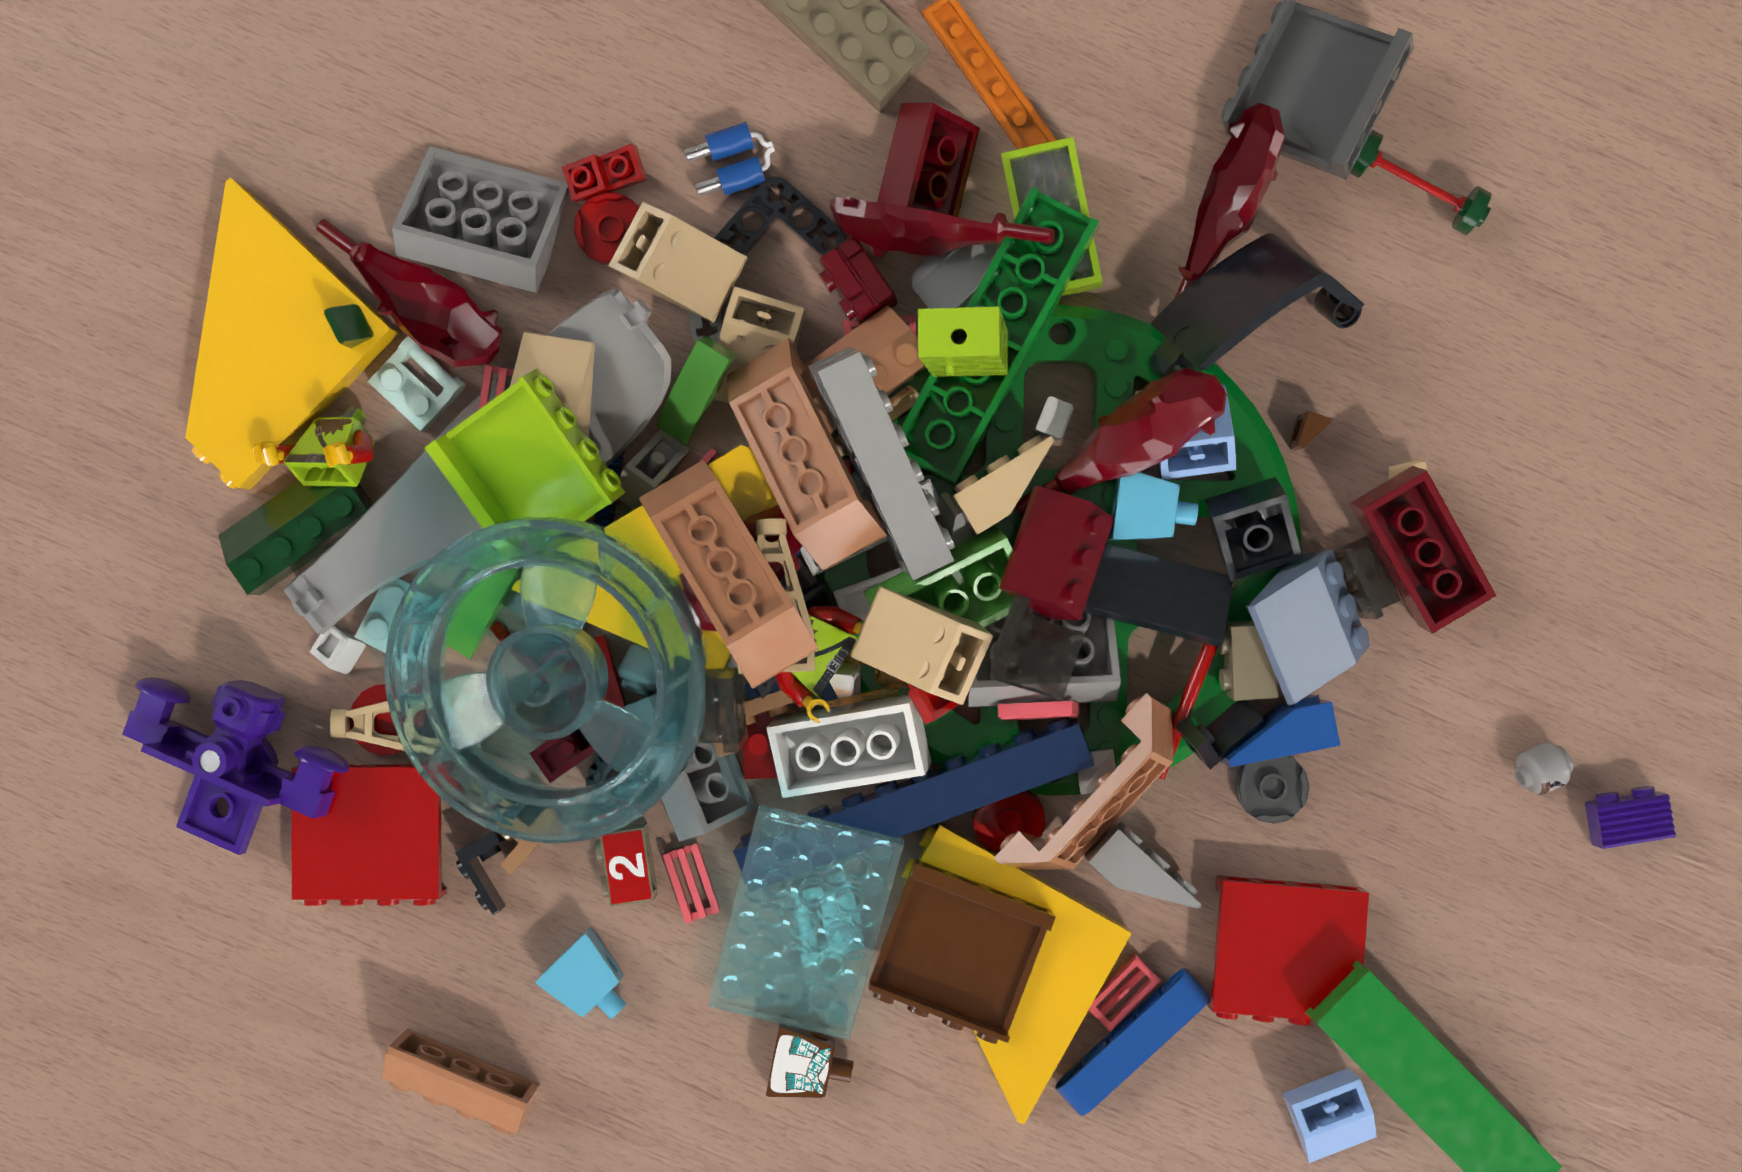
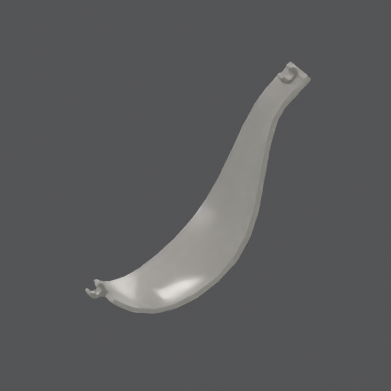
[284,288,671,634]

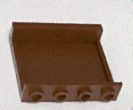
[868,859,1056,1044]

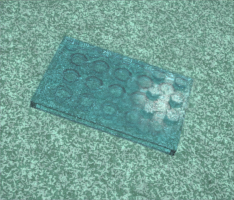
[708,804,904,1040]

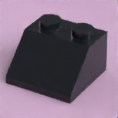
[1204,477,1303,581]

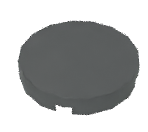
[1235,756,1310,824]

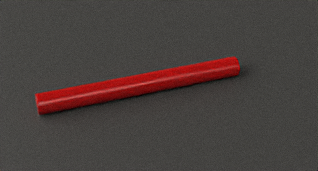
[1159,643,1217,780]

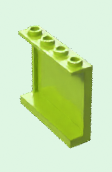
[424,368,625,570]

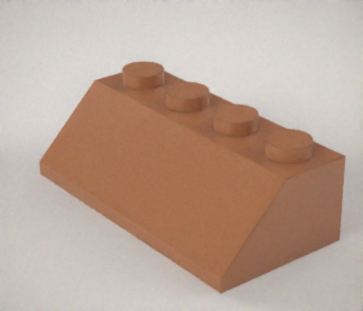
[801,305,926,437]
[381,1029,540,1134]

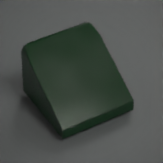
[324,304,374,348]

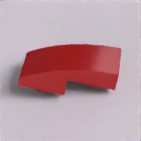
[562,144,647,202]

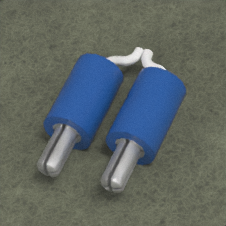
[684,122,775,196]

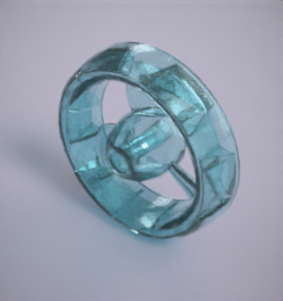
[385,517,707,843]

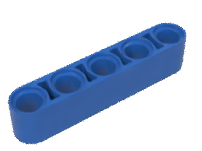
[1055,968,1211,1116]

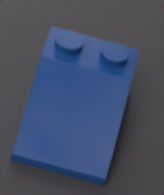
[1220,694,1340,767]

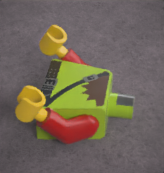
[253,406,374,487]
[775,606,863,723]

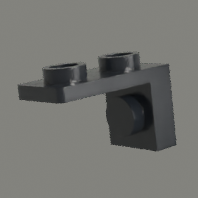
[1174,700,1265,770]
[455,828,506,915]

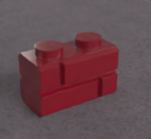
[818,237,898,325]

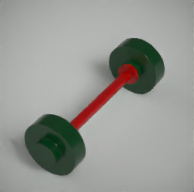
[1350,129,1492,235]

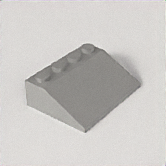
[392,146,569,293]
[967,606,1121,707]

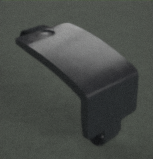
[1149,233,1365,379]

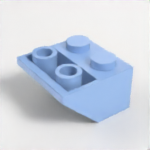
[1156,385,1236,480]
[1282,1068,1377,1163]

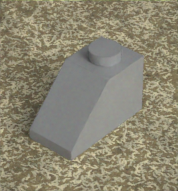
[618,429,690,510]

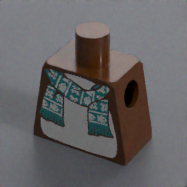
[766,1019,854,1098]

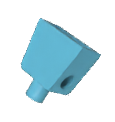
[1108,472,1198,540]
[535,927,627,1019]

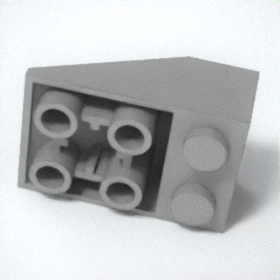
[1084,822,1202,909]

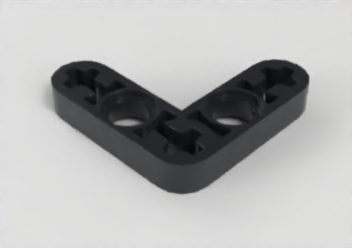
[714,176,846,257]

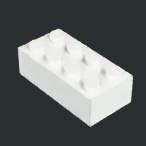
[766,694,932,798]

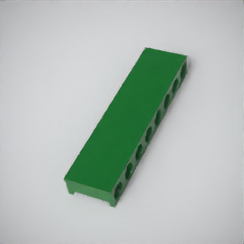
[901,186,1100,486]
[1305,961,1562,1172]

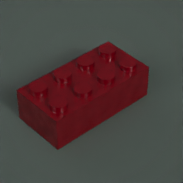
[1349,466,1497,634]

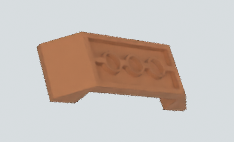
[727,338,888,570]
[639,460,819,689]
[994,693,1173,870]

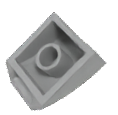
[911,219,998,309]

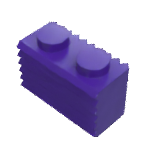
[1585,786,1676,849]

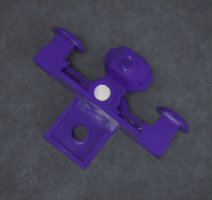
[122,677,349,855]

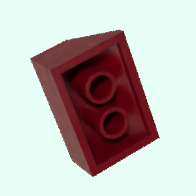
[877,102,980,217]
[999,486,1114,620]

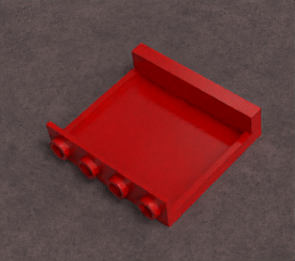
[291,764,447,906]
[1207,875,1370,1026]

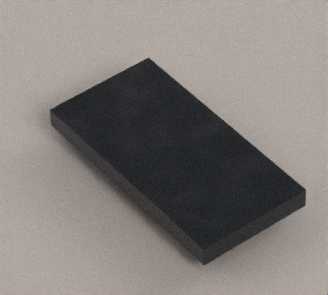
[1084,544,1233,647]

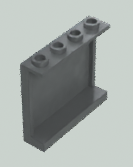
[1221,0,1414,180]

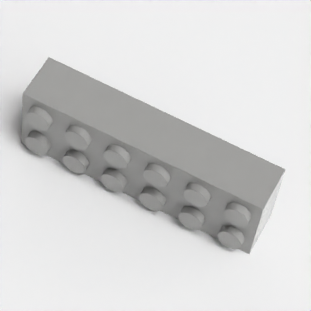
[808,347,955,580]

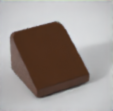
[1289,411,1333,451]

